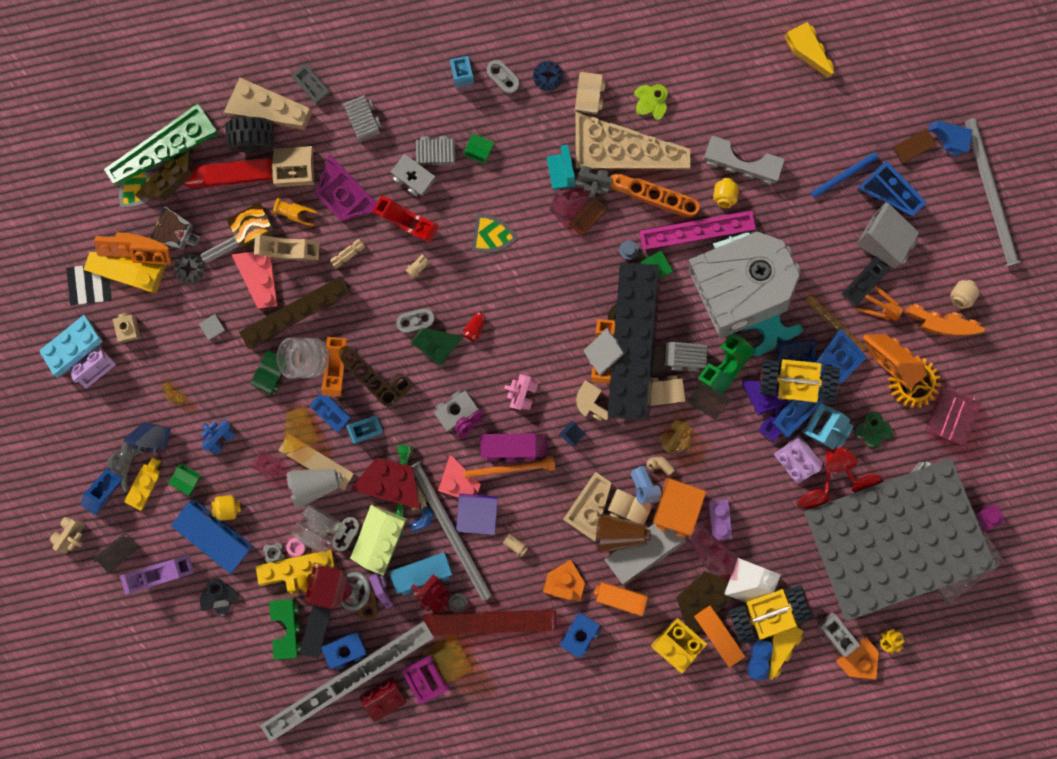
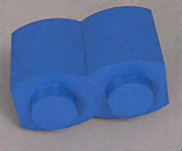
[746,638,772,681]

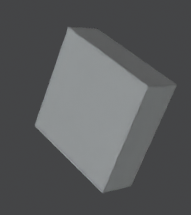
[199,314,226,341]

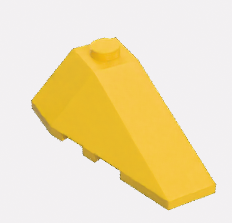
[84,252,167,294]

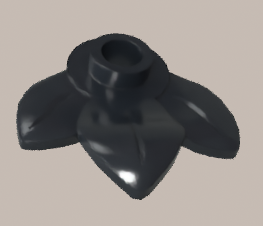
[200,578,238,616]

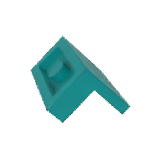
[546,145,575,190]

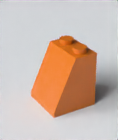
[653,478,706,538]

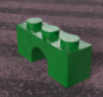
[698,333,755,396]
[269,598,302,660]

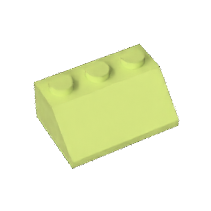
[350,505,407,575]

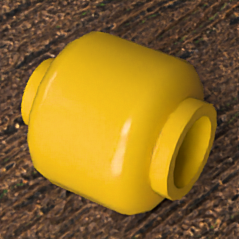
[713,178,739,208]
[211,495,240,521]

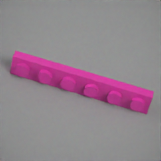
[639,211,756,251]

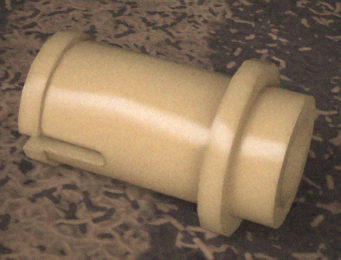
[405,254,430,278]
[503,534,528,557]

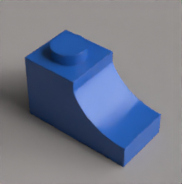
[928,120,973,156]
[80,468,122,516]

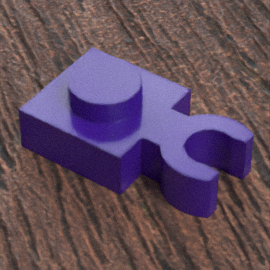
[757,407,782,442]

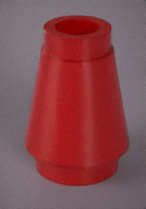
[462,312,486,342]

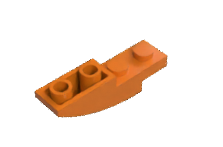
[94,232,171,265]
[904,304,985,336]

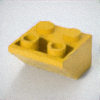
[651,618,707,673]

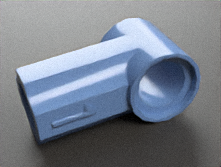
[631,466,661,504]

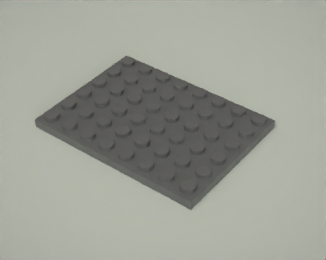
[804,458,996,621]

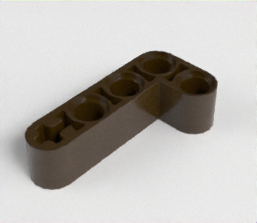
[339,345,411,407]

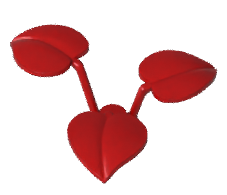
[796,446,884,508]

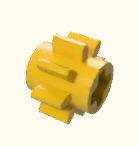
[879,628,905,654]

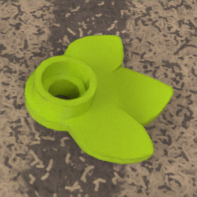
[634,84,668,120]

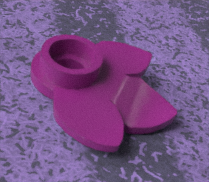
[455,411,485,438]

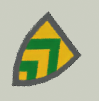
[472,213,518,252]

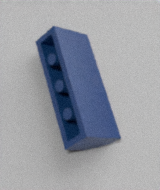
[171,499,254,574]

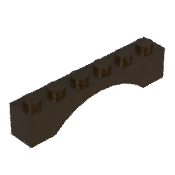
[239,276,352,350]

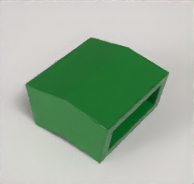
[463,133,494,165]
[641,251,673,278]
[168,463,202,496]

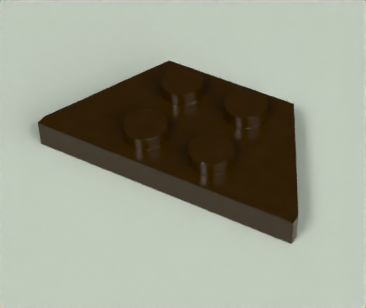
[135,148,194,201]
[676,571,733,634]

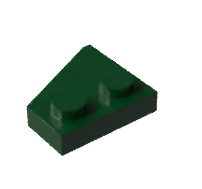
[410,327,463,366]

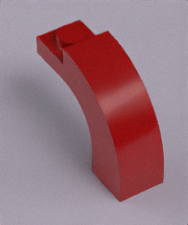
[372,195,439,243]

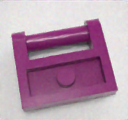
[402,655,450,705]

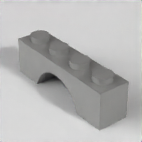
[703,136,785,185]

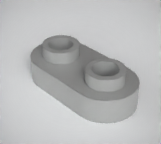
[487,60,519,94]
[396,309,434,333]

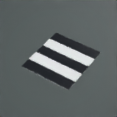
[66,265,112,305]

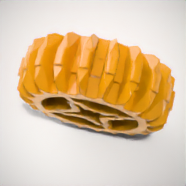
[888,356,941,408]

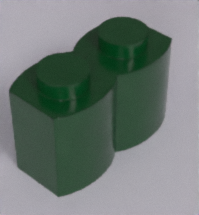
[250,350,291,395]

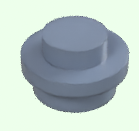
[619,240,638,260]

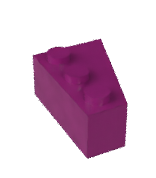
[480,434,548,461]

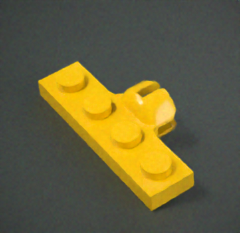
[256,550,335,594]

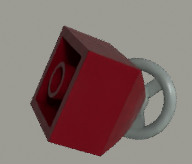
[304,562,370,611]

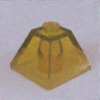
[421,633,474,684]

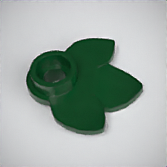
[854,412,893,450]

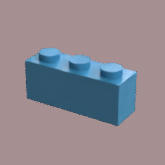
[389,552,453,596]

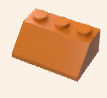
[862,334,927,389]

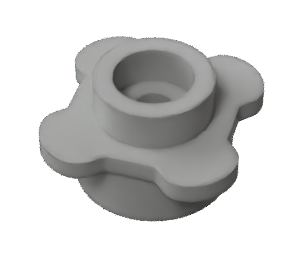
[263,542,284,563]

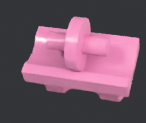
[504,374,538,410]

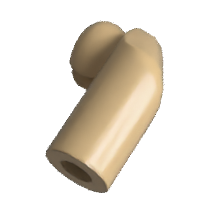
[646,457,675,476]

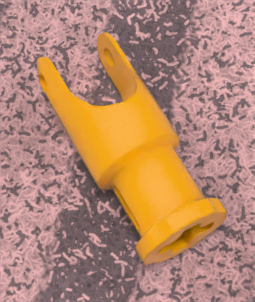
[272,198,318,226]

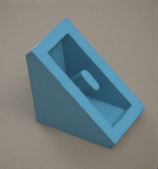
[450,56,474,89]
[347,415,383,444]

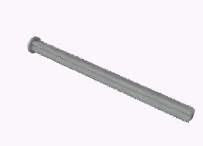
[965,118,1021,267]
[412,461,492,601]

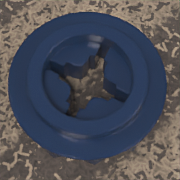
[533,60,563,91]

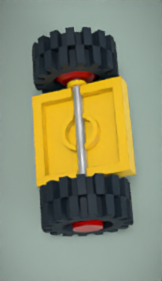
[760,359,840,403]
[730,585,814,644]

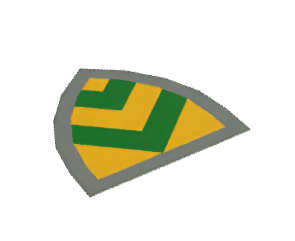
[119,171,152,207]

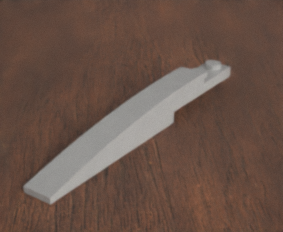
[260,621,434,742]

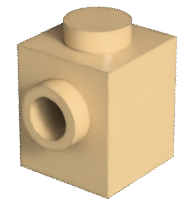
[113,313,141,343]

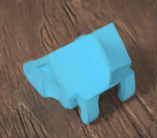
[801,403,854,450]

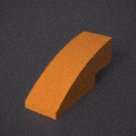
[694,605,745,668]

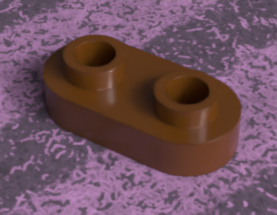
[358,584,378,621]

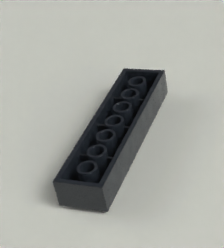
[608,263,661,421]

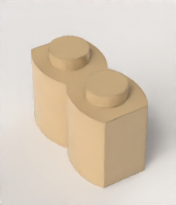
[575,72,606,115]
[651,375,685,406]
[608,489,653,525]

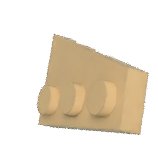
[563,472,611,541]

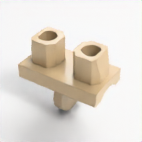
[50,517,86,554]

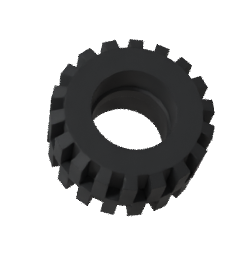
[225,117,275,152]

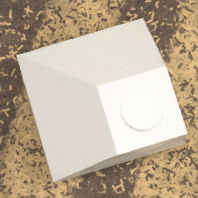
[725,558,780,603]

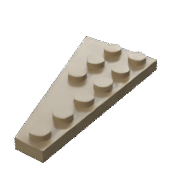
[575,112,690,169]

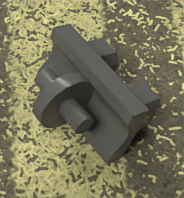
[575,166,613,198]

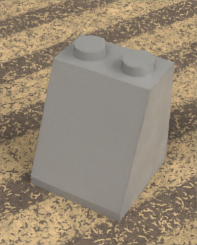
[856,202,919,269]

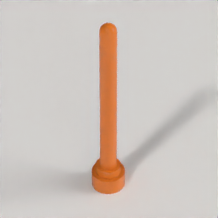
[463,455,555,478]

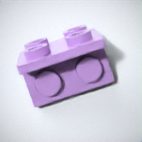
[69,345,116,389]
[774,434,823,484]

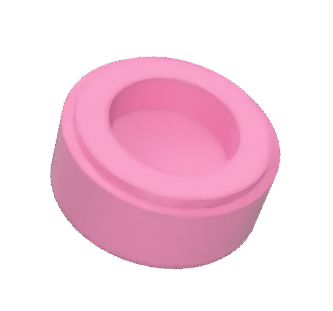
[286,537,307,557]

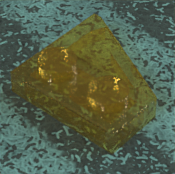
[283,406,319,456]

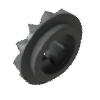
[173,254,205,285]

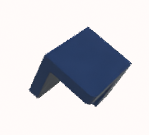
[559,420,586,448]

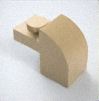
[576,380,608,421]

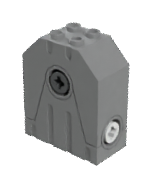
[689,232,801,339]

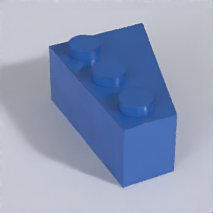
[857,161,927,216]

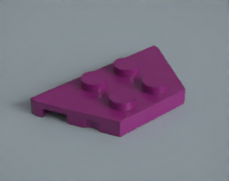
[315,155,377,222]

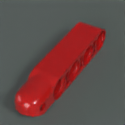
[183,159,273,188]

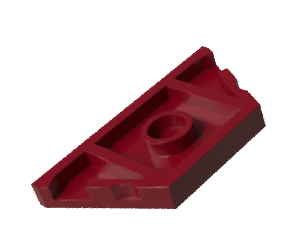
[351,458,421,509]

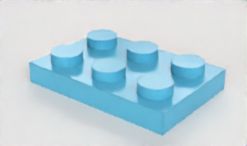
[39,315,103,378]

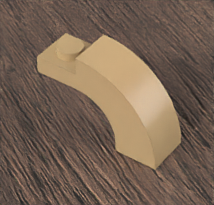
[254,235,320,261]

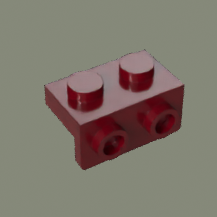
[411,574,451,614]
[360,677,407,723]

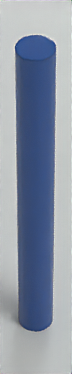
[810,152,878,199]

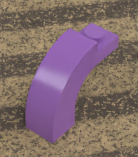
[120,555,194,595]

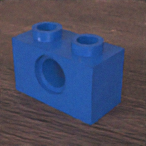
[559,611,600,658]
[321,631,368,670]

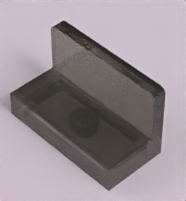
[92,534,139,574]

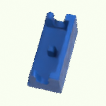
[310,393,352,433]

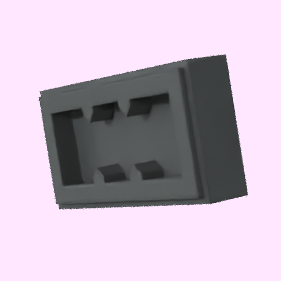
[291,63,331,105]

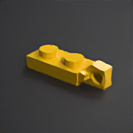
[124,457,161,511]

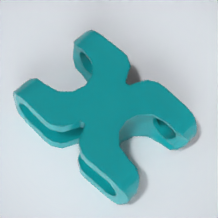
[740,314,804,357]

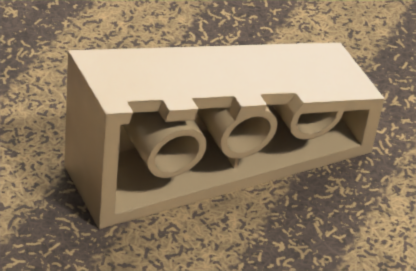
[224,78,312,130]

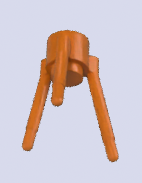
[856,285,903,321]

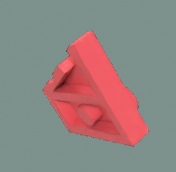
[438,456,481,498]

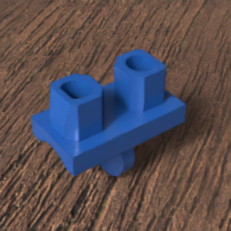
[201,419,236,455]

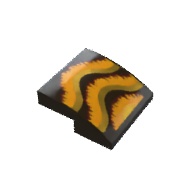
[226,202,275,251]

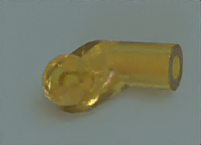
[162,381,186,405]

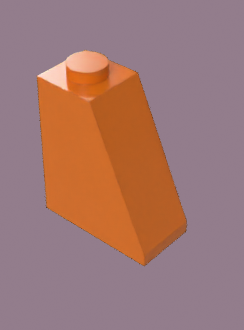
[593,581,648,616]

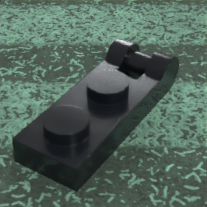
[841,256,891,307]

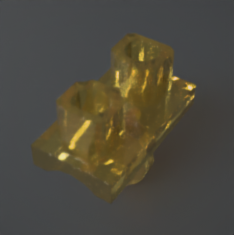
[658,419,693,456]

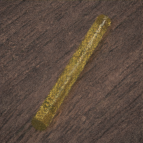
[805,295,866,352]

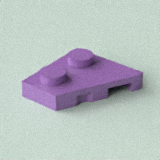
[369,573,394,609]

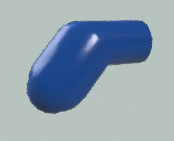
[410,507,433,532]

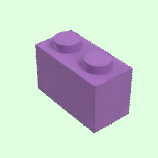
[706,499,732,540]

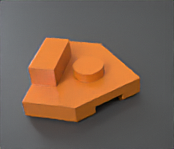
[543,559,585,602]
[836,637,879,679]

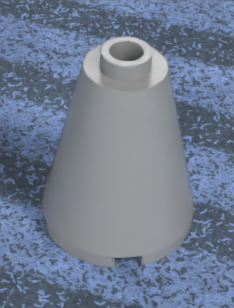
[287,469,343,508]

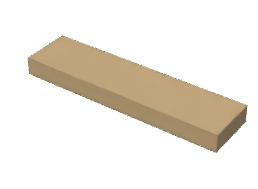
[278,434,354,490]

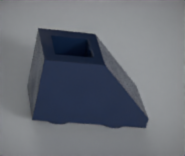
[123,422,171,453]

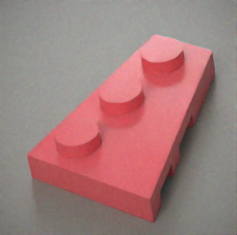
[232,252,278,309]

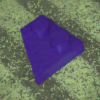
[742,381,789,416]

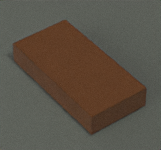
[893,128,936,164]
[568,196,608,237]

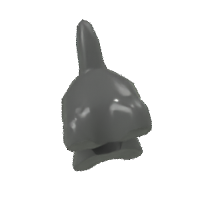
[107,442,145,492]

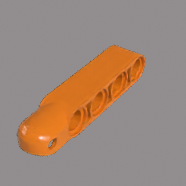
[610,174,700,218]

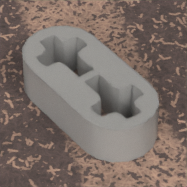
[332,517,360,551]

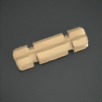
[330,239,365,268]

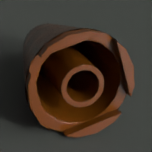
[596,514,651,553]

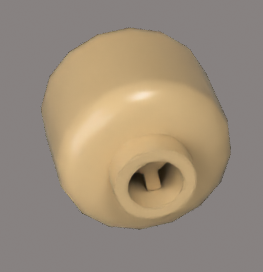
[950,280,980,309]

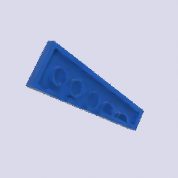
[773,330,867,437]

